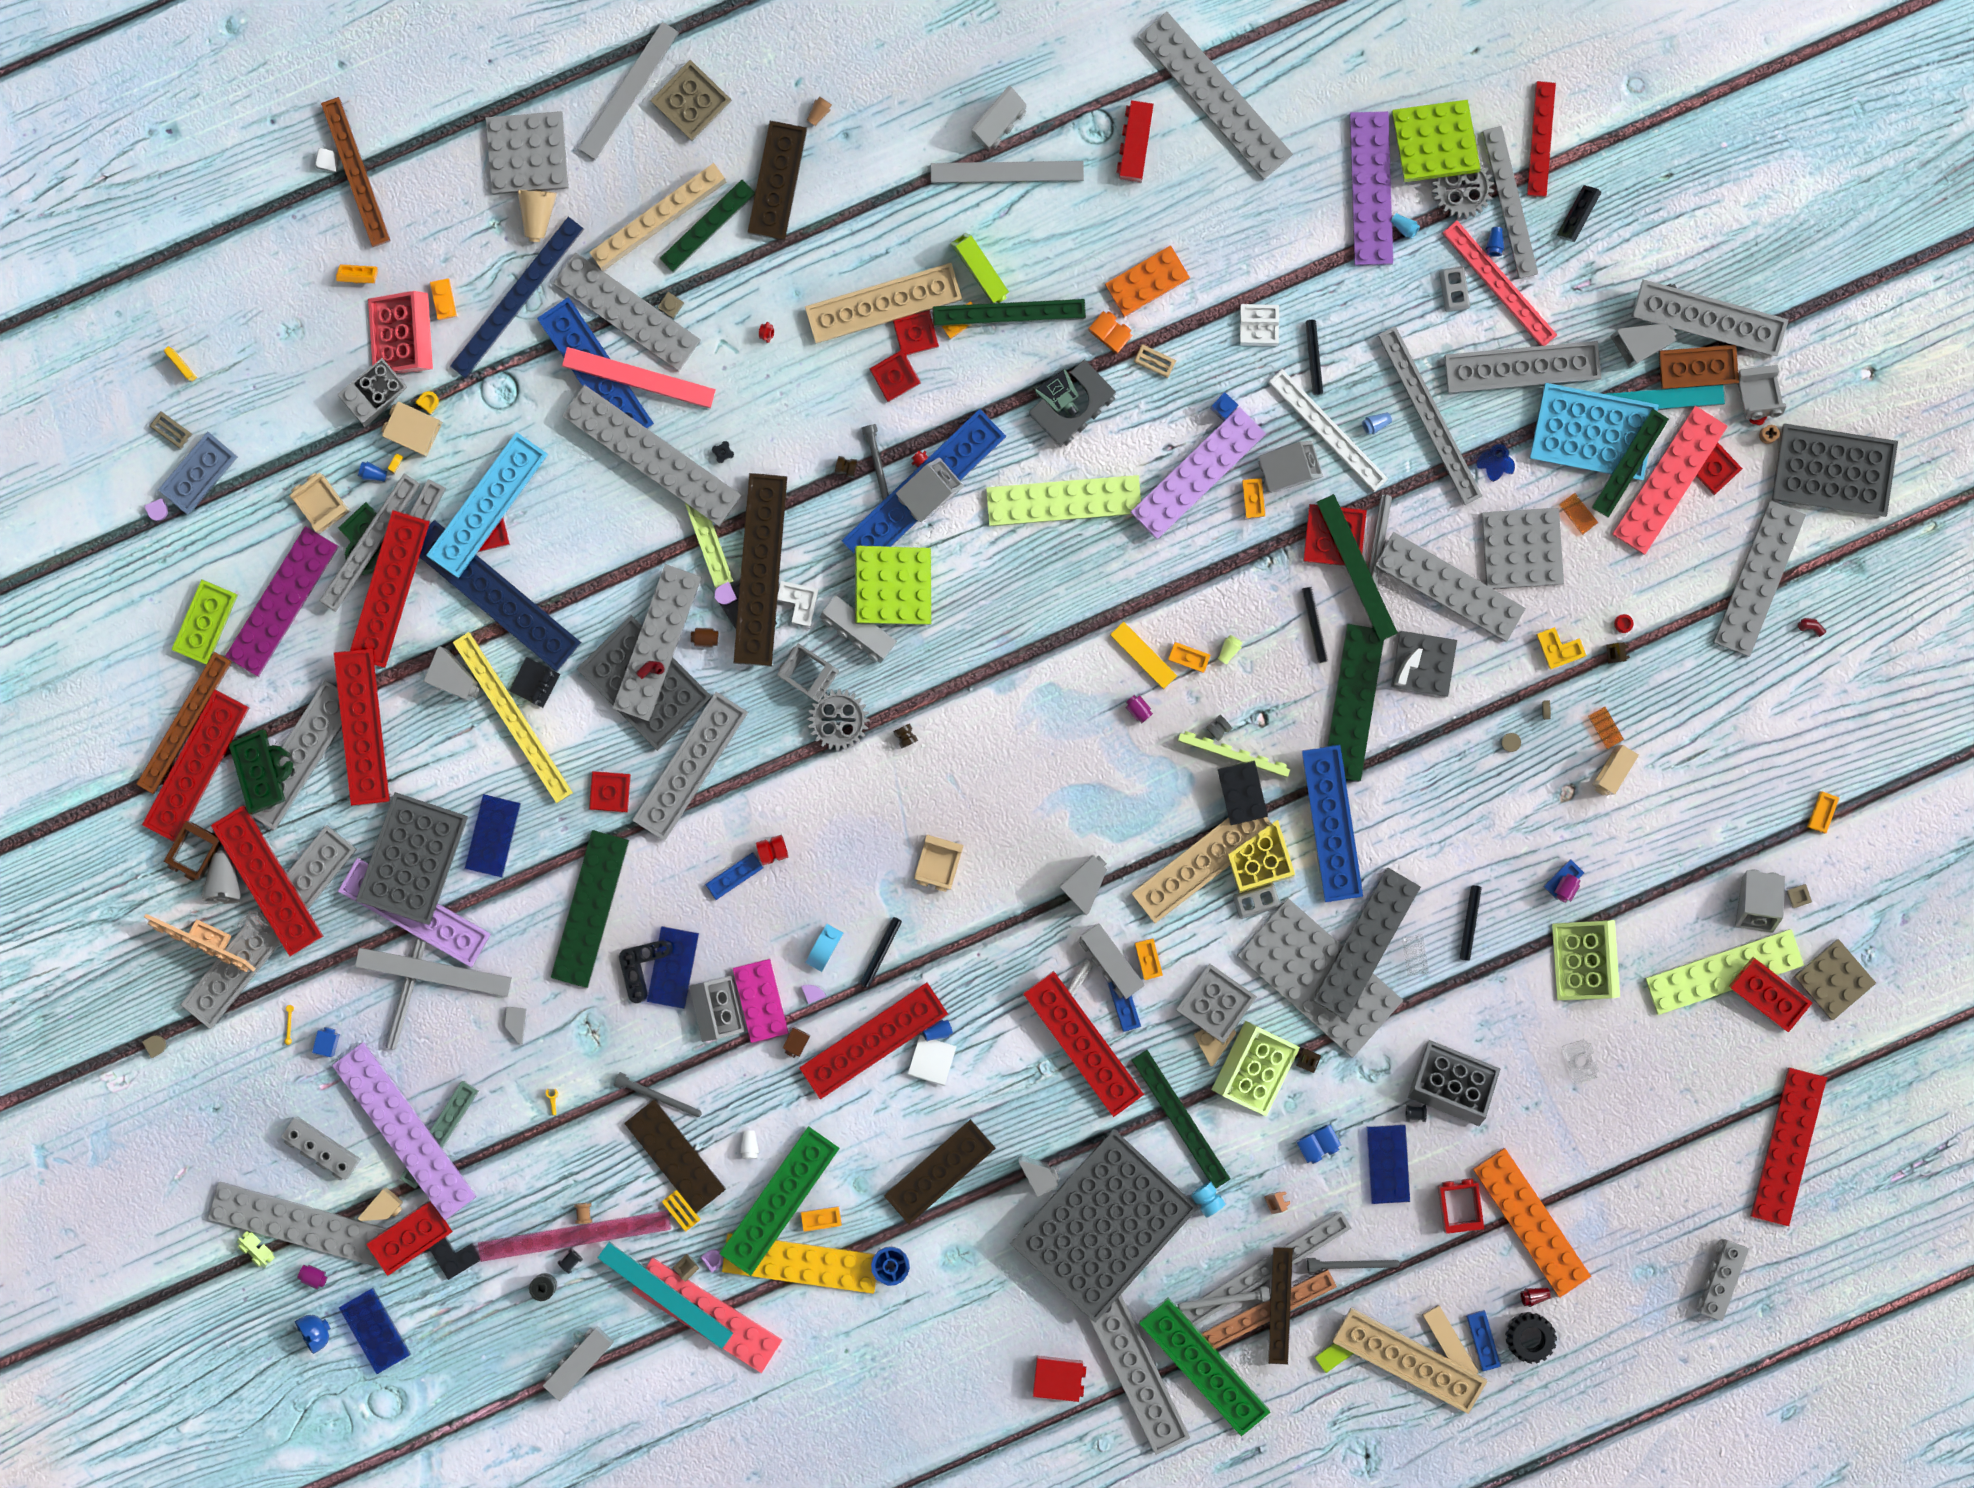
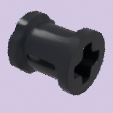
[1405,1104,1427,1122]
[557,1248,583,1274]

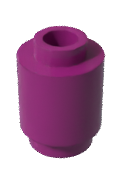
[1125,695,1153,724]
[1554,873,1581,903]
[297,1265,328,1290]

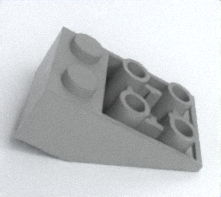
[338,358,407,427]

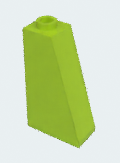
[950,233,1009,303]

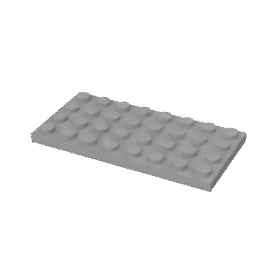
[1237,898,1403,1058]

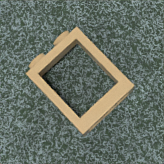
[1592,745,1639,796]

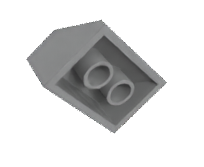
[972,86,1027,151]
[689,976,745,1042]
[1018,1156,1060,1197]

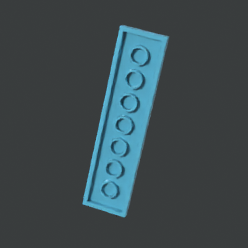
[426,432,548,578]

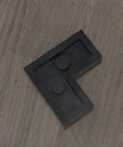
[429,1237,482,1280]

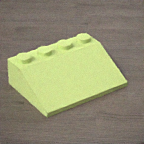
[1552,920,1620,1000]
[1211,1021,1300,1116]

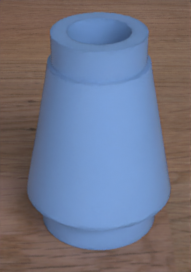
[1362,412,1392,435]

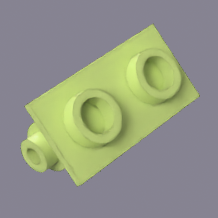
[237,1231,275,1269]

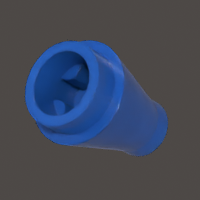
[1485,227,1504,257]
[358,461,388,482]
[923,1020,953,1042]

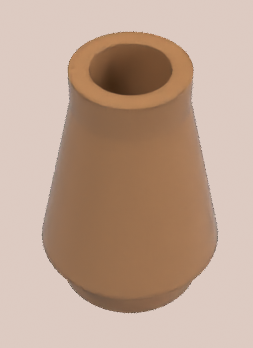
[807,96,832,126]

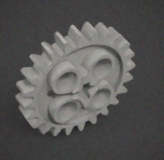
[1432,162,1494,219]
[807,689,870,751]

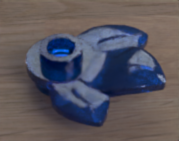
[1476,444,1515,482]

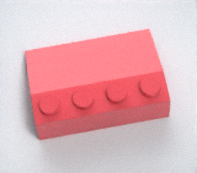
[368,291,433,373]

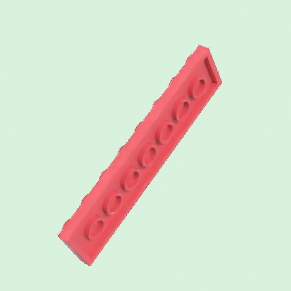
[1612,406,1728,555]
[632,1258,783,1373]

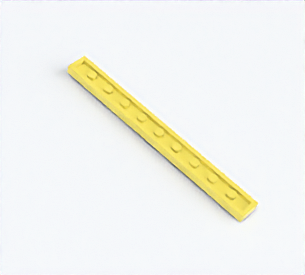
[453,632,573,803]

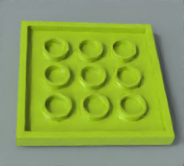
[1392,99,1481,182]
[855,546,932,625]

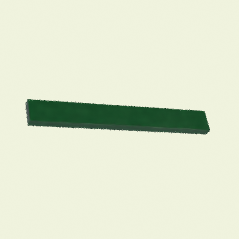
[932,299,1086,327]
[1316,494,1398,641]
[1131,1050,1231,1189]

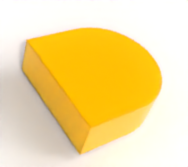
[415,391,439,415]
[388,453,403,474]

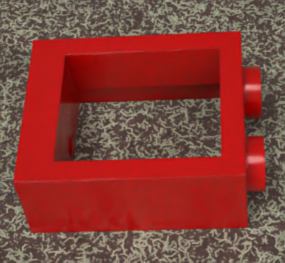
[1438,1178,1484,1234]

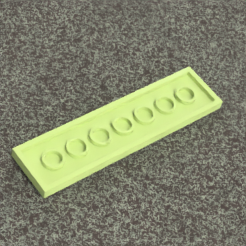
[986,475,1141,526]
[1645,929,1804,1015]

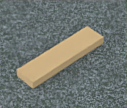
[1422,1305,1479,1374]

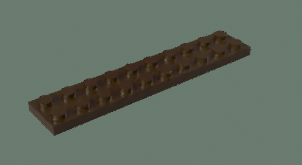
[733,473,788,667]

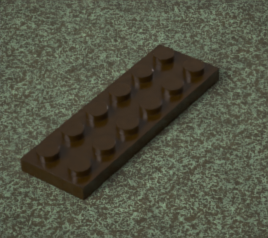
[748,120,808,241]
[624,1099,726,1213]
[884,1119,996,1225]

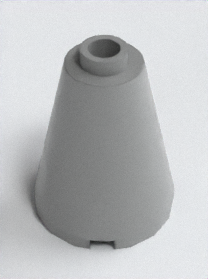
[202,850,241,904]

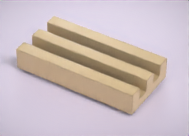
[1134,344,1176,378]

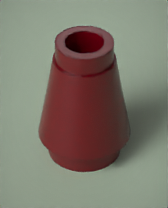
[1520,1288,1551,1307]

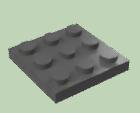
[1391,631,1457,697]

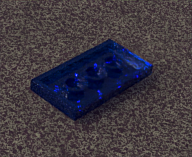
[465,794,521,878]
[647,926,700,1009]
[1366,1124,1410,1204]
[338,1288,411,1374]

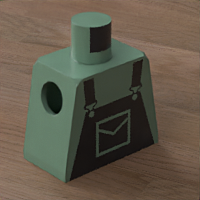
[1035,368,1079,417]

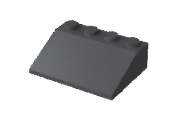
[1408,1040,1501,1126]

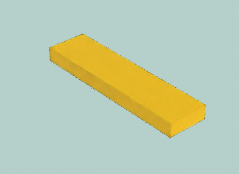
[1110,621,1177,689]

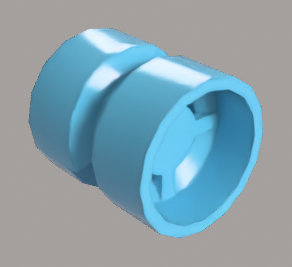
[1191,1181,1226,1218]

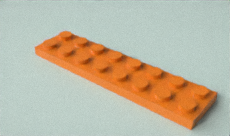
[1473,1148,1592,1298]

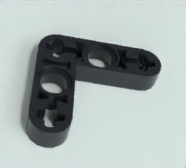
[619,940,673,1003]

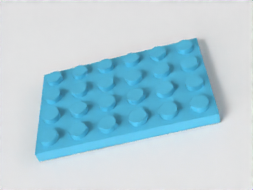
[1529,383,1659,480]

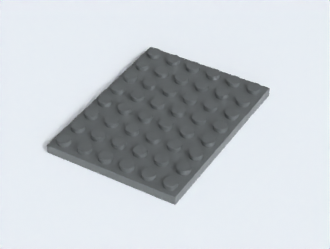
[1009,1129,1198,1323]

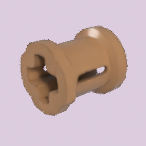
[1759,425,1780,444]
[574,1203,592,1224]

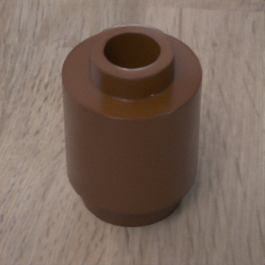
[691,628,719,648]

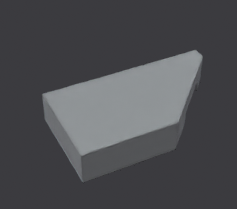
[505,1007,527,1044]

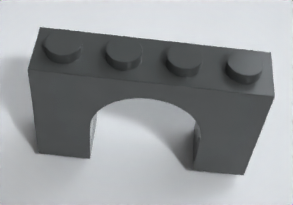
[1029,359,1116,447]

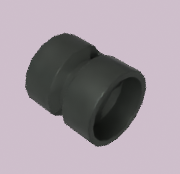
[529,1273,557,1302]

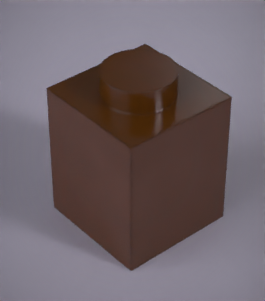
[783,1027,811,1058]

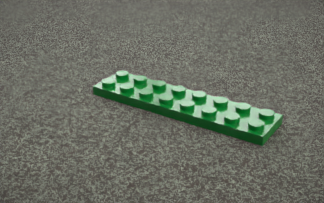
[719,1126,840,1276]
[1139,1297,1270,1437]

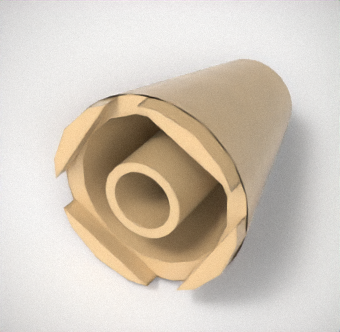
[518,190,557,242]

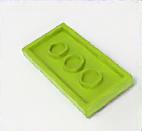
[171,579,238,665]

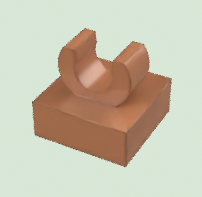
[1264,1192,1290,1214]

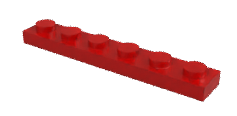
[1526,81,1556,198]

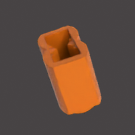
[1088,311,1133,354]

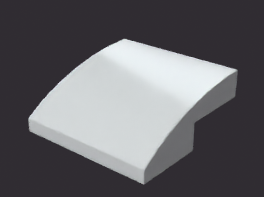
[1240,304,1279,346]
[1394,648,1423,687]
[908,1035,956,1086]

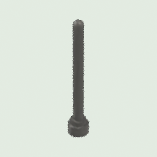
[861,424,889,501]
[614,1072,702,1117]
[1307,1258,1400,1273]

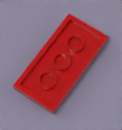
[1729,957,1812,1033]
[366,1200,453,1276]

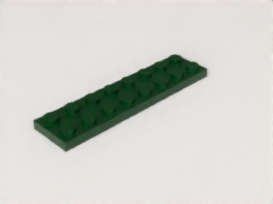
[1327,624,1384,781]
[551,830,630,988]

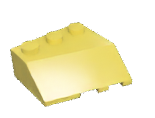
[1228,820,1295,893]

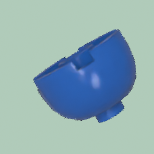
[871,1246,910,1286]
[294,1315,331,1354]

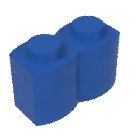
[1296,1124,1341,1164]

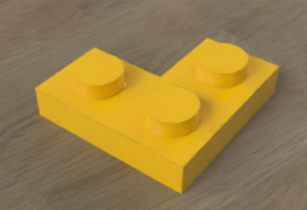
[1536,627,1587,670]

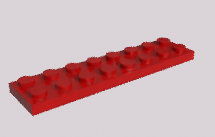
[350,510,430,668]
[334,648,390,806]
[142,689,250,842]
[211,805,324,957]
[1023,970,1145,1117]
[799,982,948,1100]
[1750,1067,1827,1226]

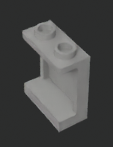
[1738,365,1786,420]

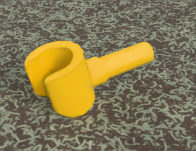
[546,1089,558,1115]

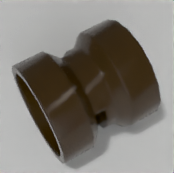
[835,456,857,478]
[893,723,918,749]

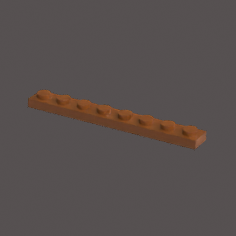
[321,97,391,247]
[137,652,232,794]

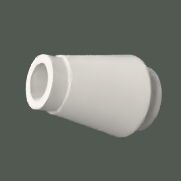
[740,1131,759,1159]

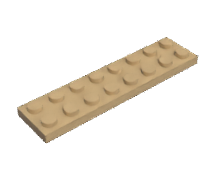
[805,263,962,344]
[1131,817,1272,923]
[1332,1308,1487,1414]

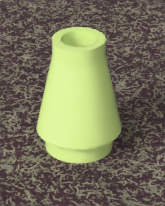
[1217,635,1243,664]

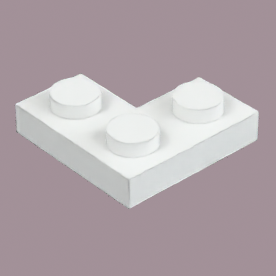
[777,581,819,627]

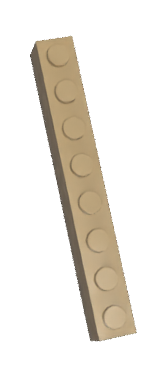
[589,163,727,271]

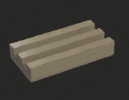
[149,411,193,450]

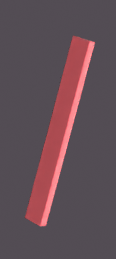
[1442,220,1557,346]
[562,347,716,409]

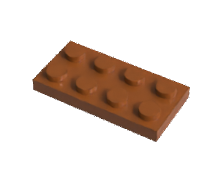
[1658,345,1739,389]

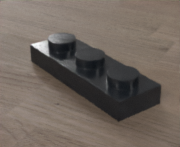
[1557,185,1602,242]

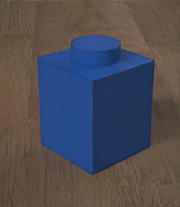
[1210,392,1238,421]
[312,1027,340,1057]

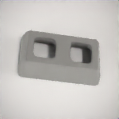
[1439,266,1470,312]
[1233,883,1281,919]

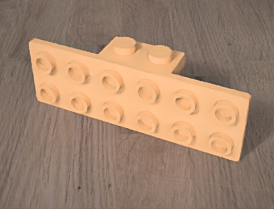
[144,914,255,972]

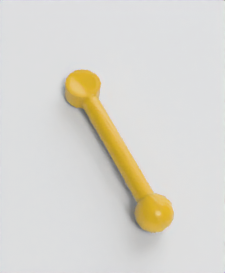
[284,1005,294,1045]

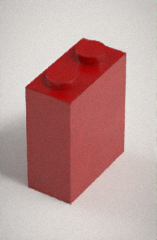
[1033,1355,1087,1402]

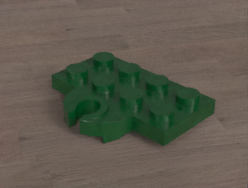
[338,502,383,575]
[229,729,293,815]

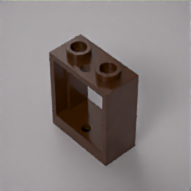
[164,821,221,881]

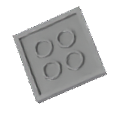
[1176,963,1257,1044]

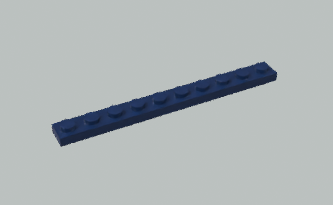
[450,216,584,378]

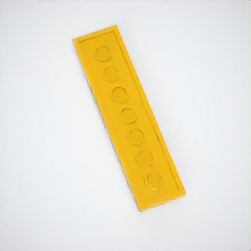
[722,1233,876,1294]

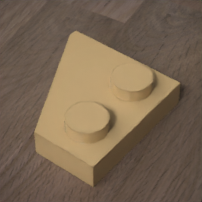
[1193,1029,1236,1067]

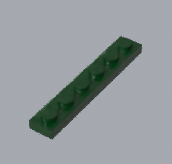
[660,179,755,273]
[1591,409,1669,518]

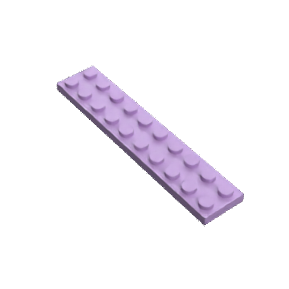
[332,1042,477,1220]

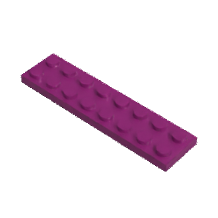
[225,526,339,677]

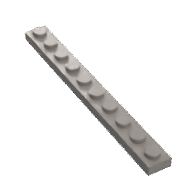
[1378,326,1482,505]
[1181,1211,1351,1326]

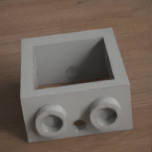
[777,643,839,703]

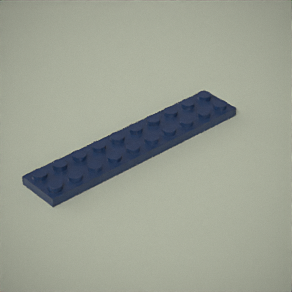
[419,520,582,672]

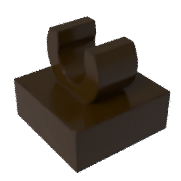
[1606,642,1630,664]
[1296,1048,1321,1073]

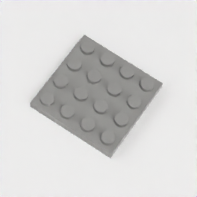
[486,111,569,194]
[1482,508,1564,589]

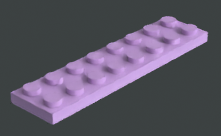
[1130,407,1266,540]
[338,858,491,967]

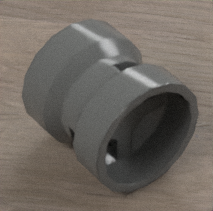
[1206,715,1233,741]

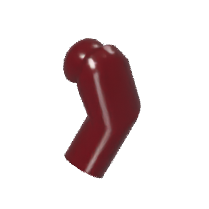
[1797,618,1827,637]
[636,661,665,679]

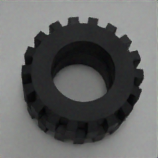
[1505,1312,1557,1364]

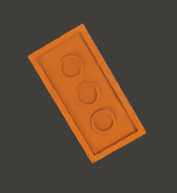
[1105,245,1190,317]

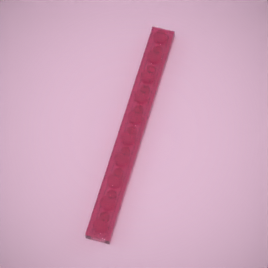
[478,1210,672,1262]

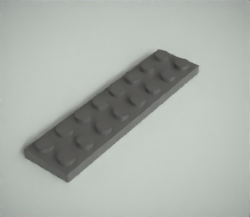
[1312,868,1421,1020]

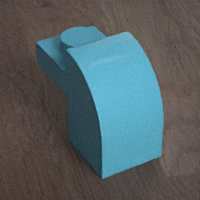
[805,924,843,972]

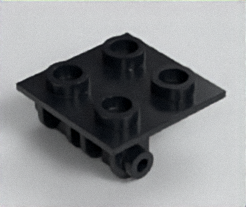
[509,657,561,708]

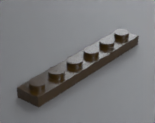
[1268,1246,1293,1365]

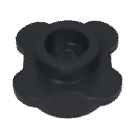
[712,441,734,463]

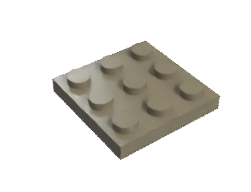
[650,60,732,141]
[1794,939,1876,1020]

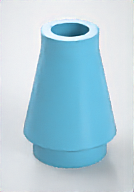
[1391,213,1420,239]

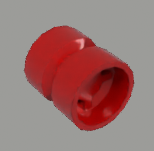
[756,834,789,866]

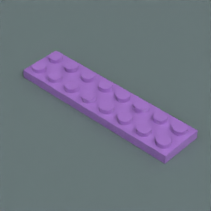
[1349,111,1393,266]

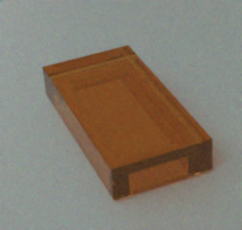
[1559,493,1598,535]
[1588,706,1624,749]

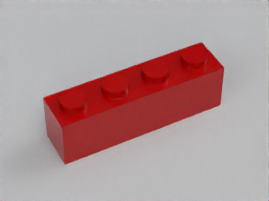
[1116,100,1154,183]

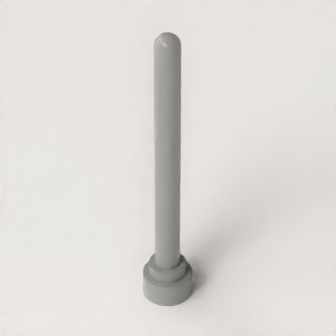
[1177,1286,1270,1310]

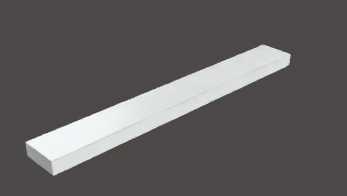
[1268,369,1388,492]

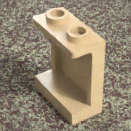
[381,401,443,457]
[289,473,350,534]
[914,835,964,892]

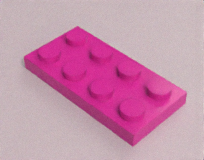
[733,959,789,1043]

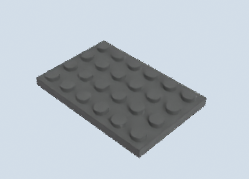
[1772,423,1898,517]
[577,615,712,751]
[356,792,468,926]

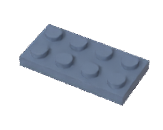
[158,431,238,515]

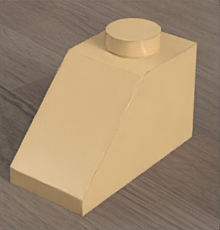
[358,1188,403,1221]

